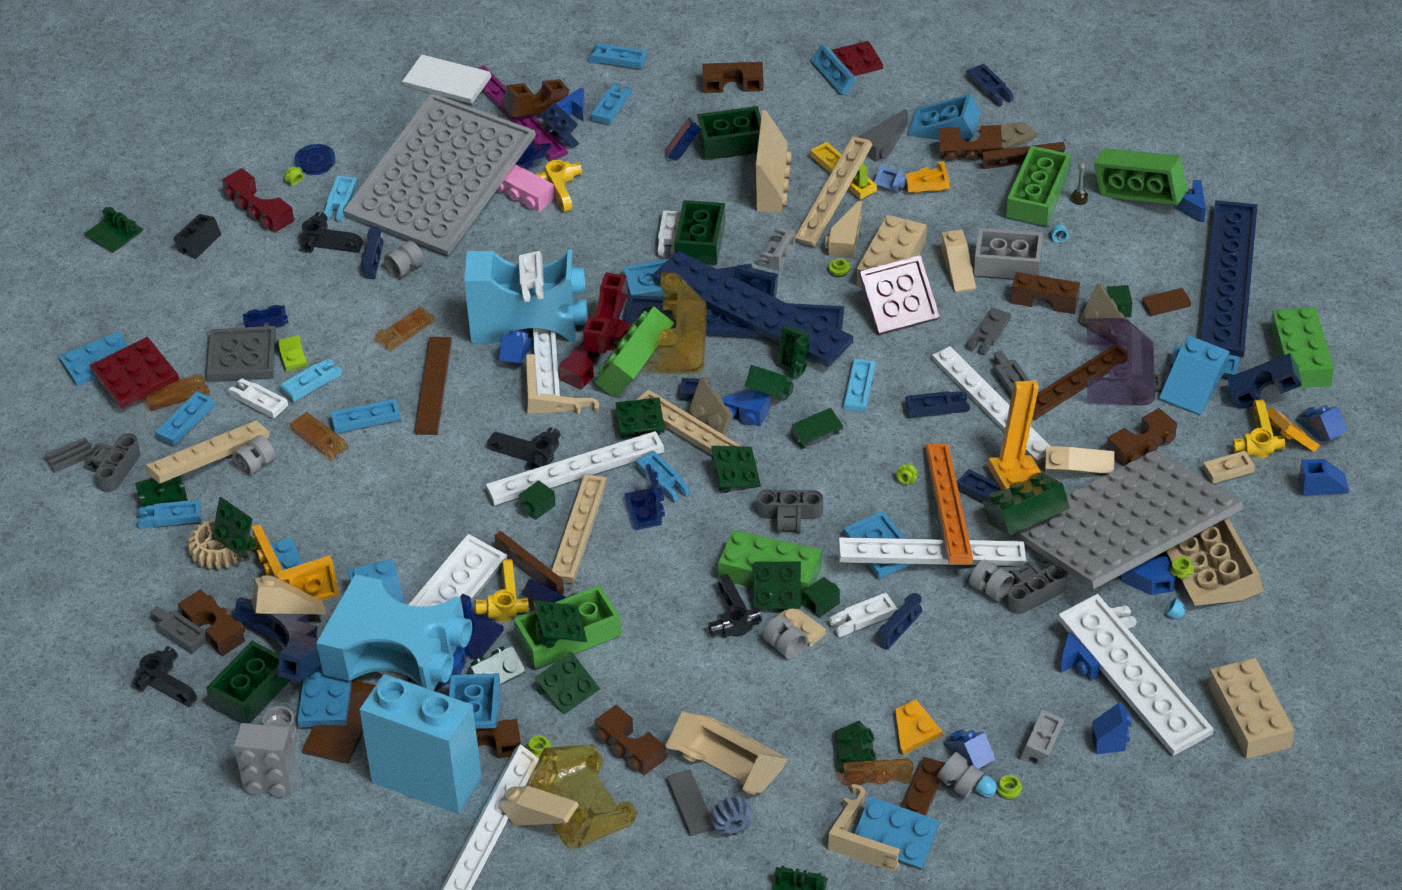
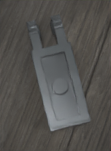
[968,307,1012,355]

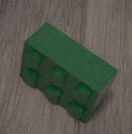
[697,106,761,159]
[674,200,726,265]
[983,473,1070,536]
[206,641,291,724]

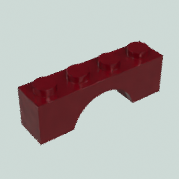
[222,168,294,233]
[583,272,628,354]
[558,319,631,390]

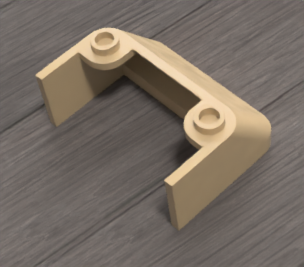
[665,711,788,795]

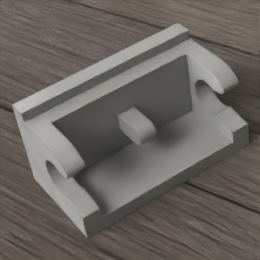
[757,228,795,271]
[1020,710,1065,766]

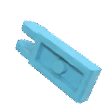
[324,176,358,222]
[280,359,343,402]

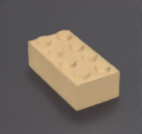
[857,215,927,287]
[1208,658,1295,759]

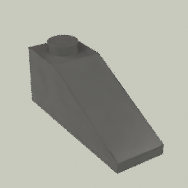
[859,109,908,162]

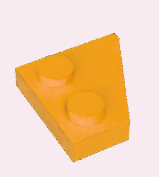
[905,161,950,193]
[1267,406,1320,452]
[895,699,943,755]

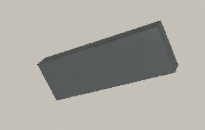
[667,769,714,837]

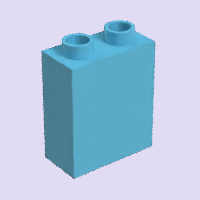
[360,674,482,814]

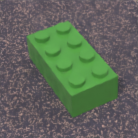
[1006,146,1071,226]
[1094,148,1188,205]
[594,307,674,398]
[1270,307,1334,389]
[718,530,822,593]
[513,585,621,669]

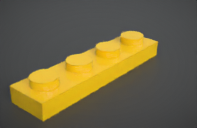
[810,142,877,200]

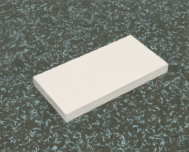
[402,55,491,104]

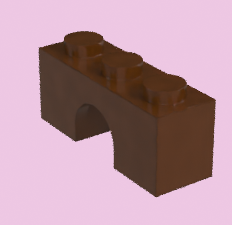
[702,62,764,93]
[503,79,569,117]
[939,125,1002,161]
[1011,272,1080,314]
[1106,408,1177,467]
[178,589,245,656]
[594,704,666,775]
[476,719,521,759]

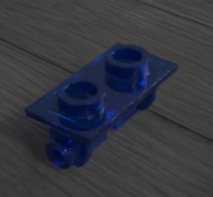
[242,305,289,328]

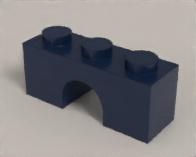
[1228,353,1302,409]

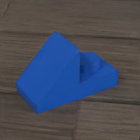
[556,87,585,122]
[1177,180,1206,222]
[1061,633,1100,681]

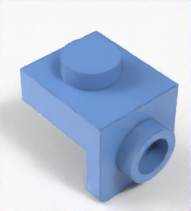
[874,165,907,193]

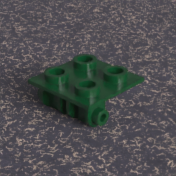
[84,207,143,253]
[615,397,665,439]
[711,446,761,493]
[212,497,257,559]
[754,561,803,609]
[533,600,587,648]
[535,652,600,715]
[772,865,828,890]

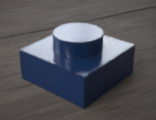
[680,378,700,400]

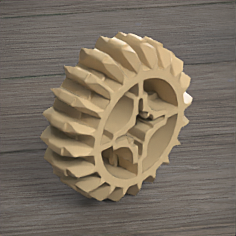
[187,517,249,571]

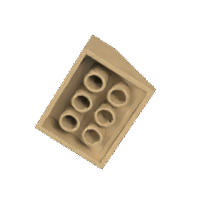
[756,110,792,212]
[1166,518,1264,606]

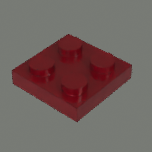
[832,41,883,76]

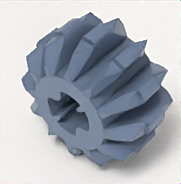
[709,794,754,836]

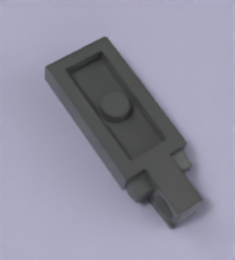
[993,350,1030,396]
[150,606,208,653]

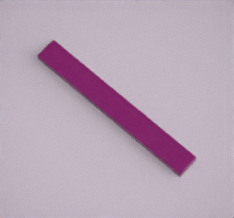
[477,65,568,161]

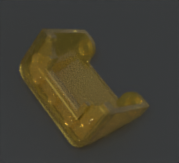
[657,272,707,374]
[530,744,638,849]

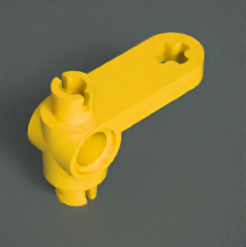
[535,160,582,213]
[1232,400,1285,458]
[475,559,528,622]

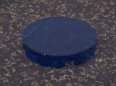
[295,144,336,175]

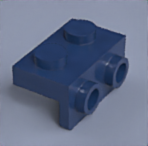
[540,103,579,148]
[734,264,778,298]

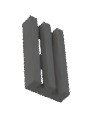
[45,437,94,473]

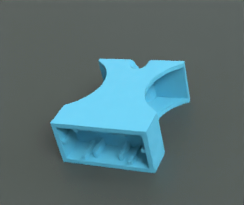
[464,249,588,343]
[316,574,472,691]

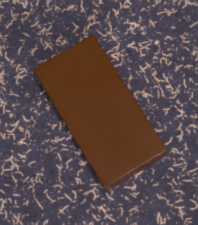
[1142,288,1191,316]

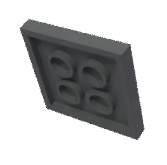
[207,326,276,381]

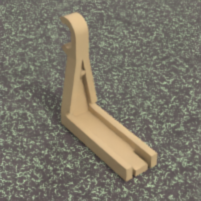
[525,354,599,415]
[828,784,900,872]

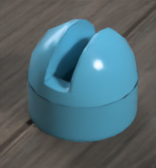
[1051,224,1069,242]
[1165,598,1186,619]
[975,775,997,797]

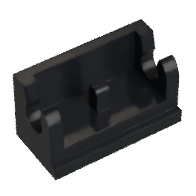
[173,214,221,259]

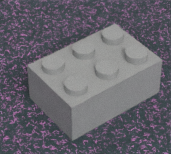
[974,228,1043,279]
[234,723,299,797]

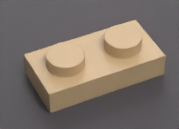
[1203,451,1255,484]
[778,609,826,647]

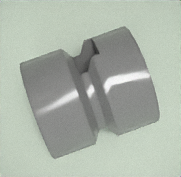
[384,241,424,279]
[232,435,276,476]
[969,559,1014,602]
[763,615,808,660]
[262,706,298,746]
[937,752,984,799]

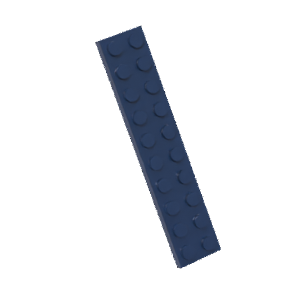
[1201,200,1258,357]
[652,250,853,367]
[624,295,844,339]

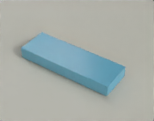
[844,359,876,412]

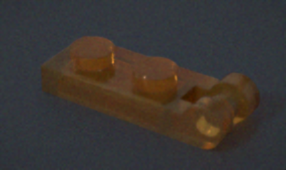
[375,306,435,351]
[145,374,210,411]
[290,412,348,461]
[843,758,914,785]

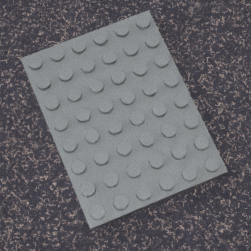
[343,93,536,256]
[1012,450,1243,589]

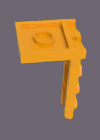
[987,380,1041,491]
[251,525,339,601]

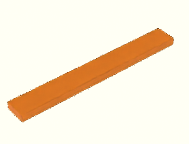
[925,443,973,564]

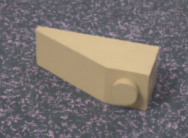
[825,201,862,258]
[941,229,976,292]
[1045,446,1114,474]
[252,575,326,615]
[499,786,579,826]

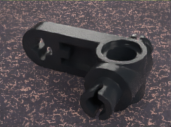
[300,212,363,253]
[487,427,561,470]
[708,574,762,638]
[131,646,197,707]

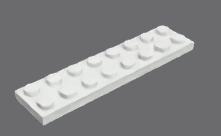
[377,534,507,682]
[1058,594,1214,756]

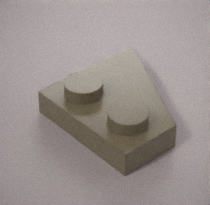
[980,122,1037,149]
[1079,283,1127,341]
[688,377,733,435]

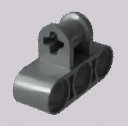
[84,433,140,493]
[756,490,823,533]
[1007,561,1068,614]

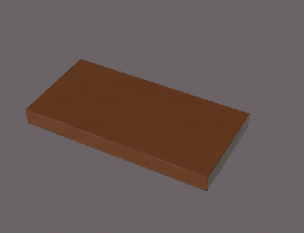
[302,680,376,764]

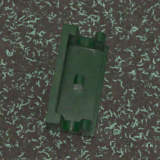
[790,407,843,450]
[135,475,188,507]

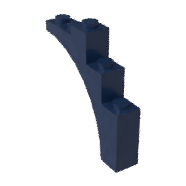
[234,597,321,682]

